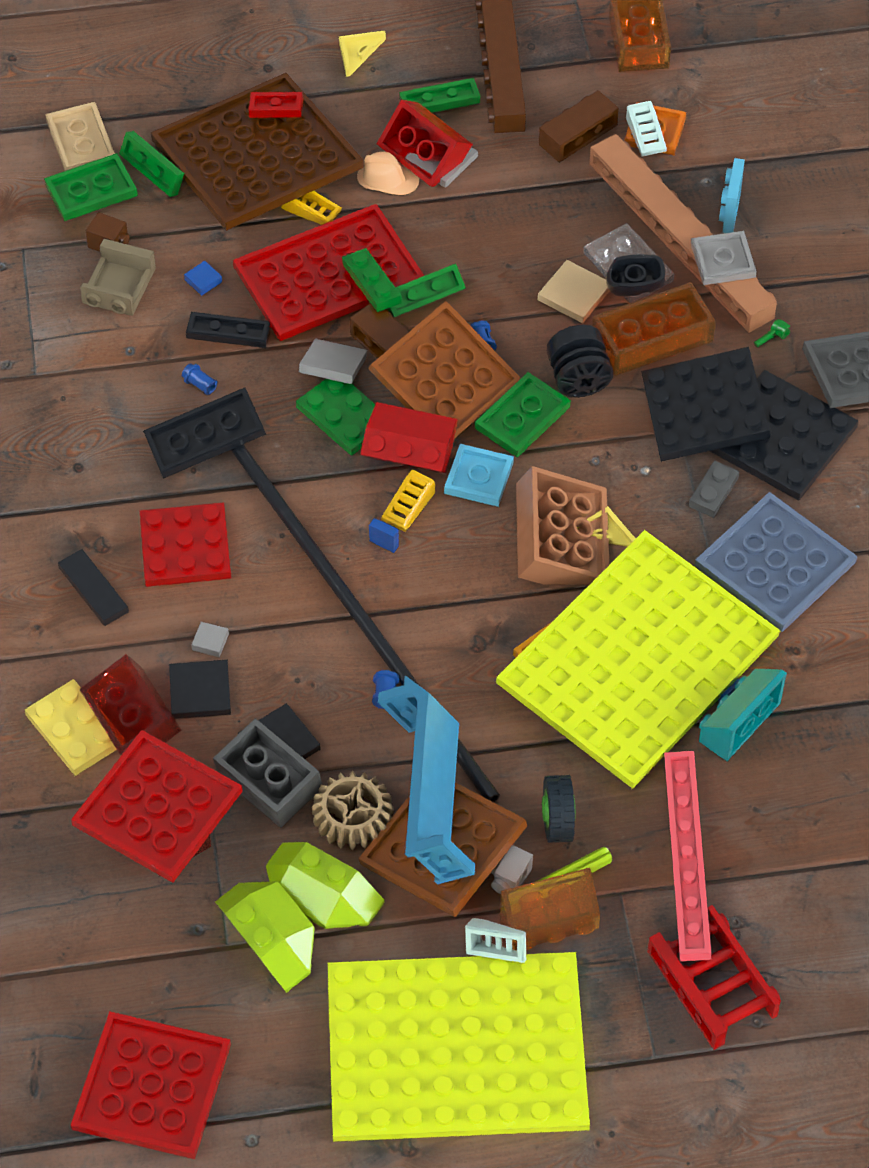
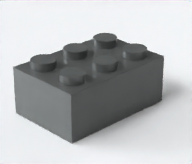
[213,718,322,828]

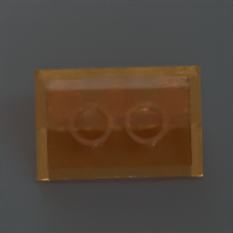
[500,868,600,951]

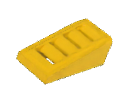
[281,191,342,225]
[381,470,435,532]

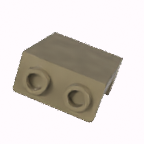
[80,239,156,316]

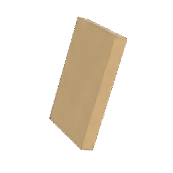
[45,102,115,171]

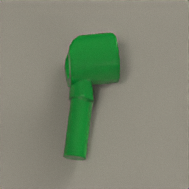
[754,319,790,348]

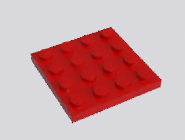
[71,730,243,883]
[71,1011,231,1159]

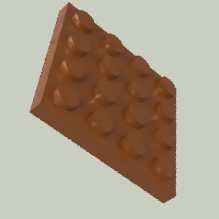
[368,301,521,440]
[358,782,528,917]

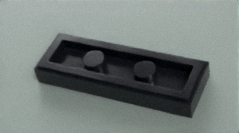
[186,312,271,348]
[58,549,129,626]

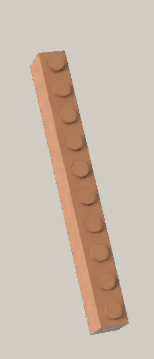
[590,134,777,333]

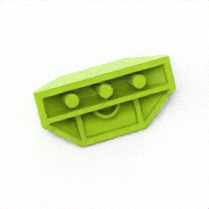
[266,842,385,929]
[215,881,315,993]

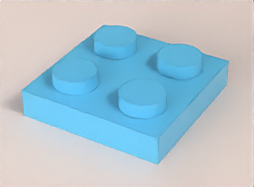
[719,158,745,233]
[444,444,514,507]

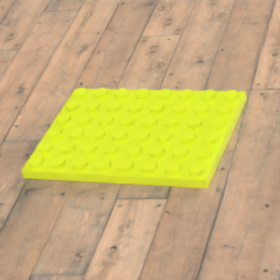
[496,530,780,789]
[327,952,590,1142]

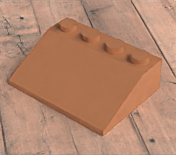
[516,466,610,585]

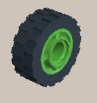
[542,775,576,843]

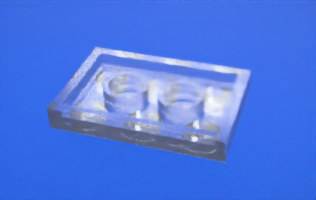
[583,223,675,305]

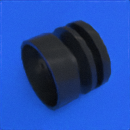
[546,324,613,398]

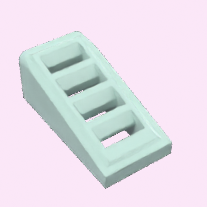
[626,101,667,157]
[465,918,526,963]

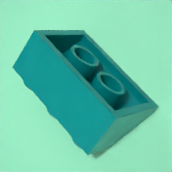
[699,669,787,761]

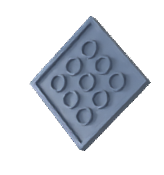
[695,492,857,632]

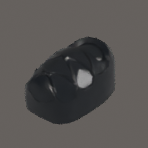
[606,254,665,296]

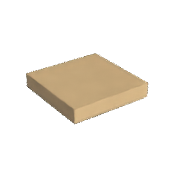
[537,260,609,323]

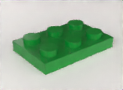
[44,153,138,222]
[475,372,571,458]
[296,379,375,456]

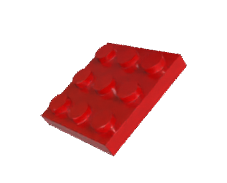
[139,502,231,587]

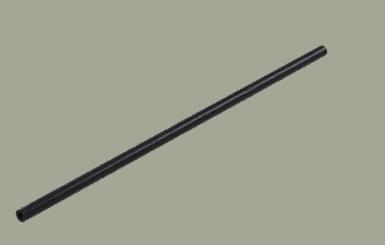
[231,444,500,802]

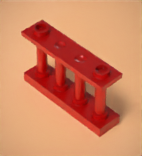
[647,905,781,1050]

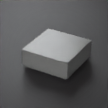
[191,622,229,657]

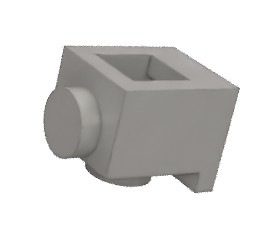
[491,845,533,895]

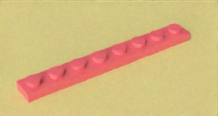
[664,751,711,961]

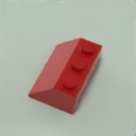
[376,100,473,187]
[360,402,458,474]

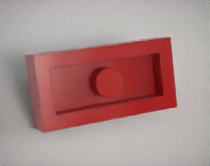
[248,92,303,118]

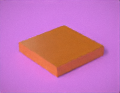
[624,102,687,156]

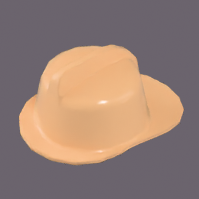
[357,151,419,195]

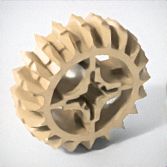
[312,770,393,850]

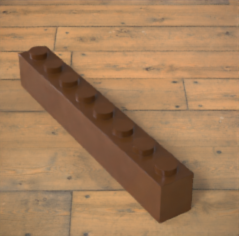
[475,0,526,133]

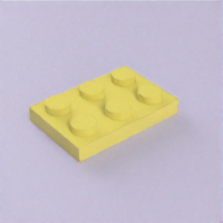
[24,679,124,776]

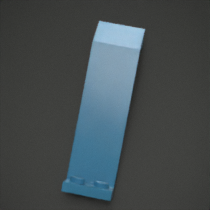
[378,676,475,884]

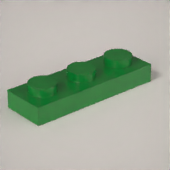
[399,78,481,113]
[119,131,185,197]
[342,248,402,312]
[388,263,466,318]

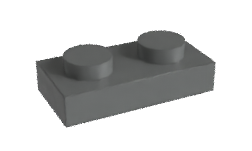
[689,460,740,518]

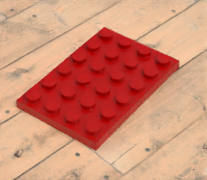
[233,204,424,341]

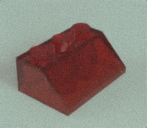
[79,654,182,755]

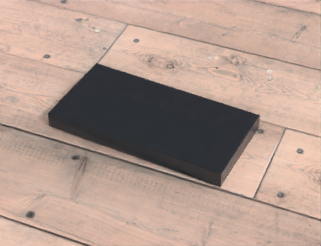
[143,387,266,479]

